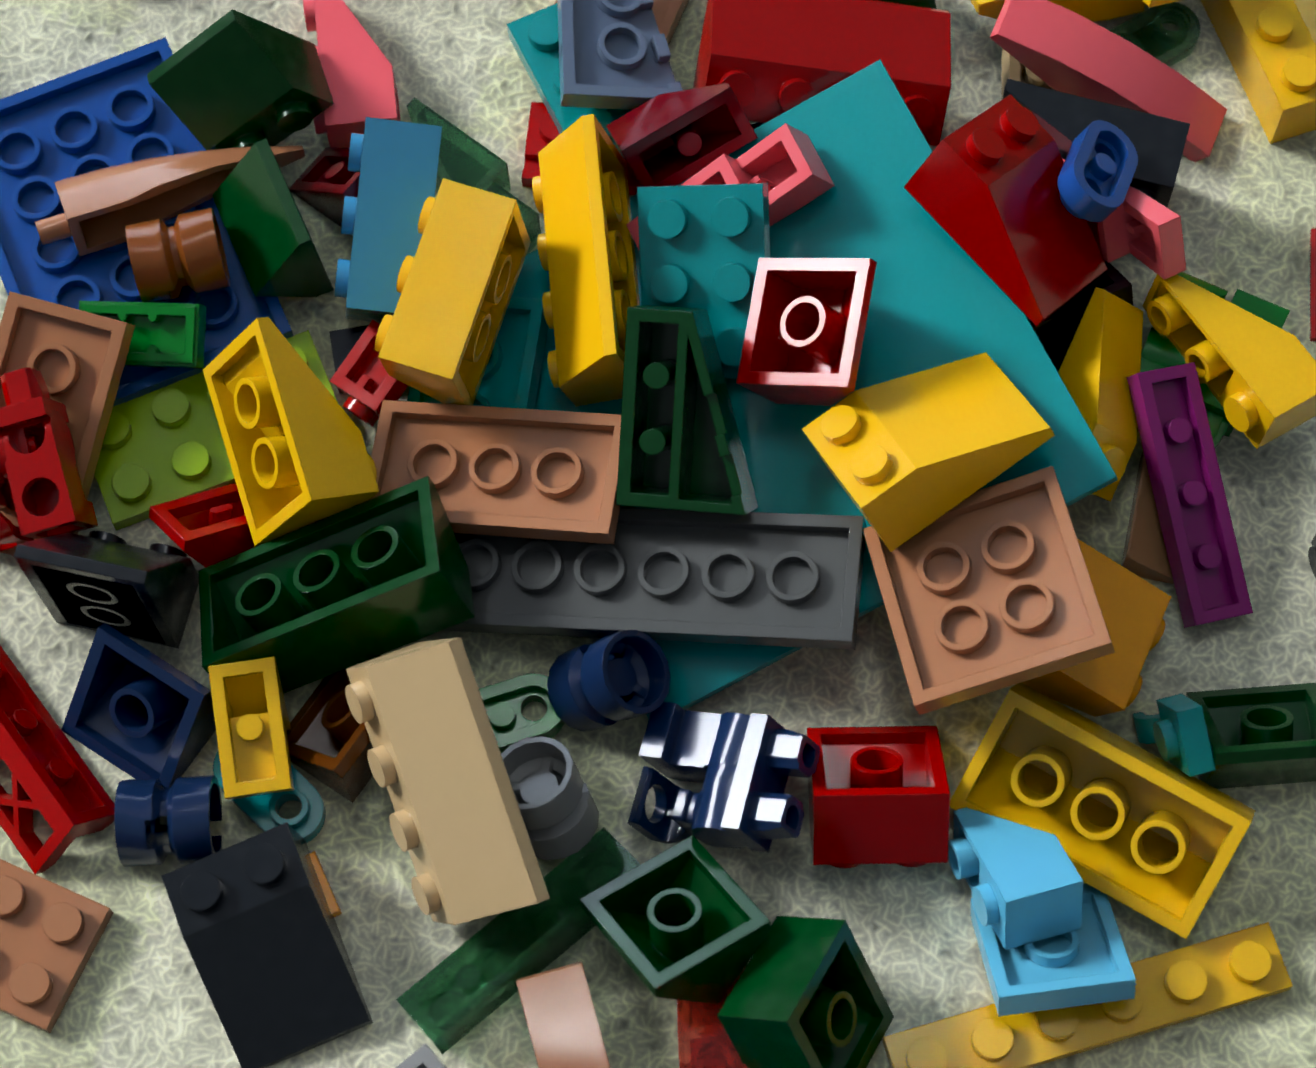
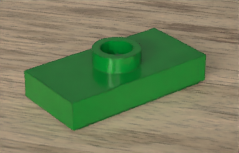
[79,301,206,369]

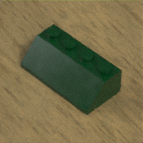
[198,476,475,694]

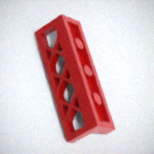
[0,646,115,875]

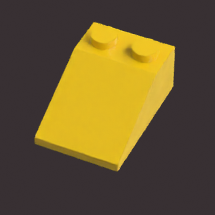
[203,317,379,547]
[802,352,1055,552]

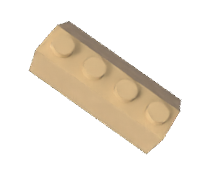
[345,637,550,925]

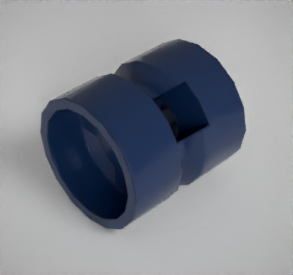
[547,630,671,732]
[114,776,222,867]

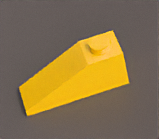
[1058,287,1144,502]

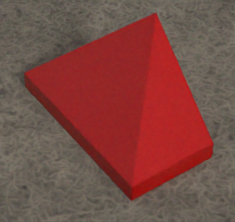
[149,483,257,568]

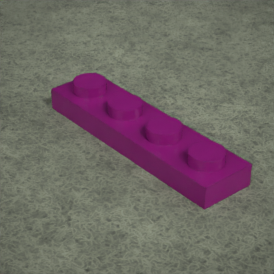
[1126,362,1253,628]

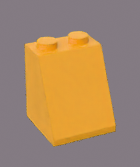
[1021,538,1171,717]

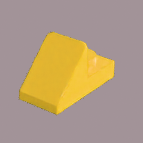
[208,656,294,800]

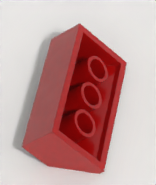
[693,0,951,146]

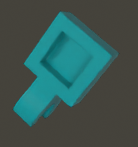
[1132,693,1216,777]

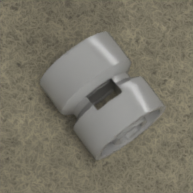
[501,736,599,860]

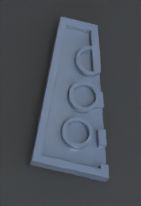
[557,0,682,110]

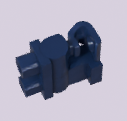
[628,702,821,852]

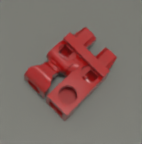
[0,367,98,551]

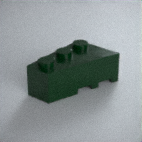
[616,305,758,515]

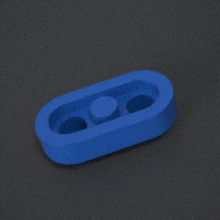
[1057,120,1138,222]

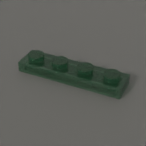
[396,827,641,1054]

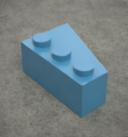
[334,117,442,323]

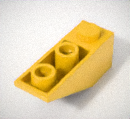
[1142,274,1316,449]

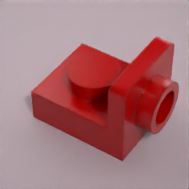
[330,319,408,427]

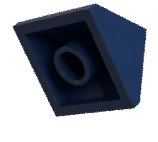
[61,623,216,788]

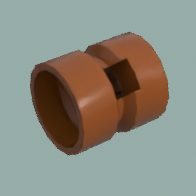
[125,208,231,303]

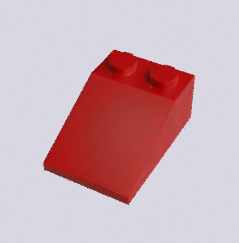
[904,94,1107,327]

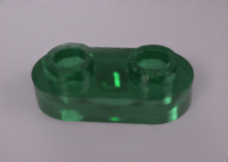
[1109,2,1200,67]

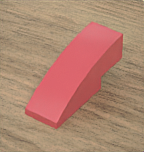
[626,123,835,250]

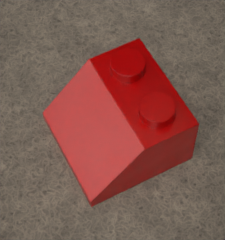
[736,258,877,406]
[807,726,950,868]

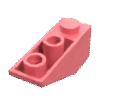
[303,0,400,148]

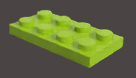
[95,330,337,531]

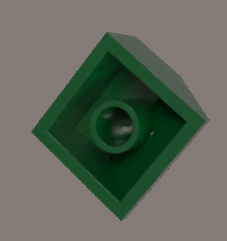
[147,9,334,150]
[717,916,894,1068]

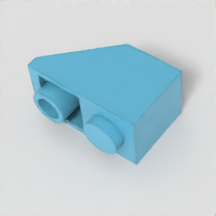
[948,807,1083,950]

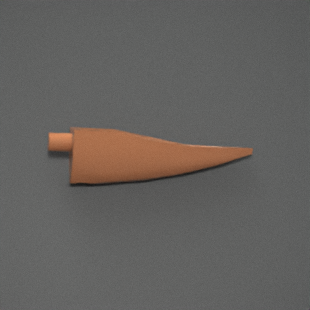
[35,146,305,256]

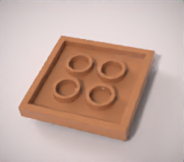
[863,466,1115,715]

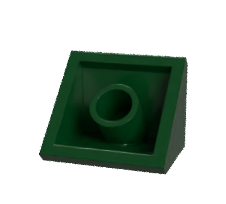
[212,138,334,297]
[1186,683,1316,789]
[580,835,771,1004]

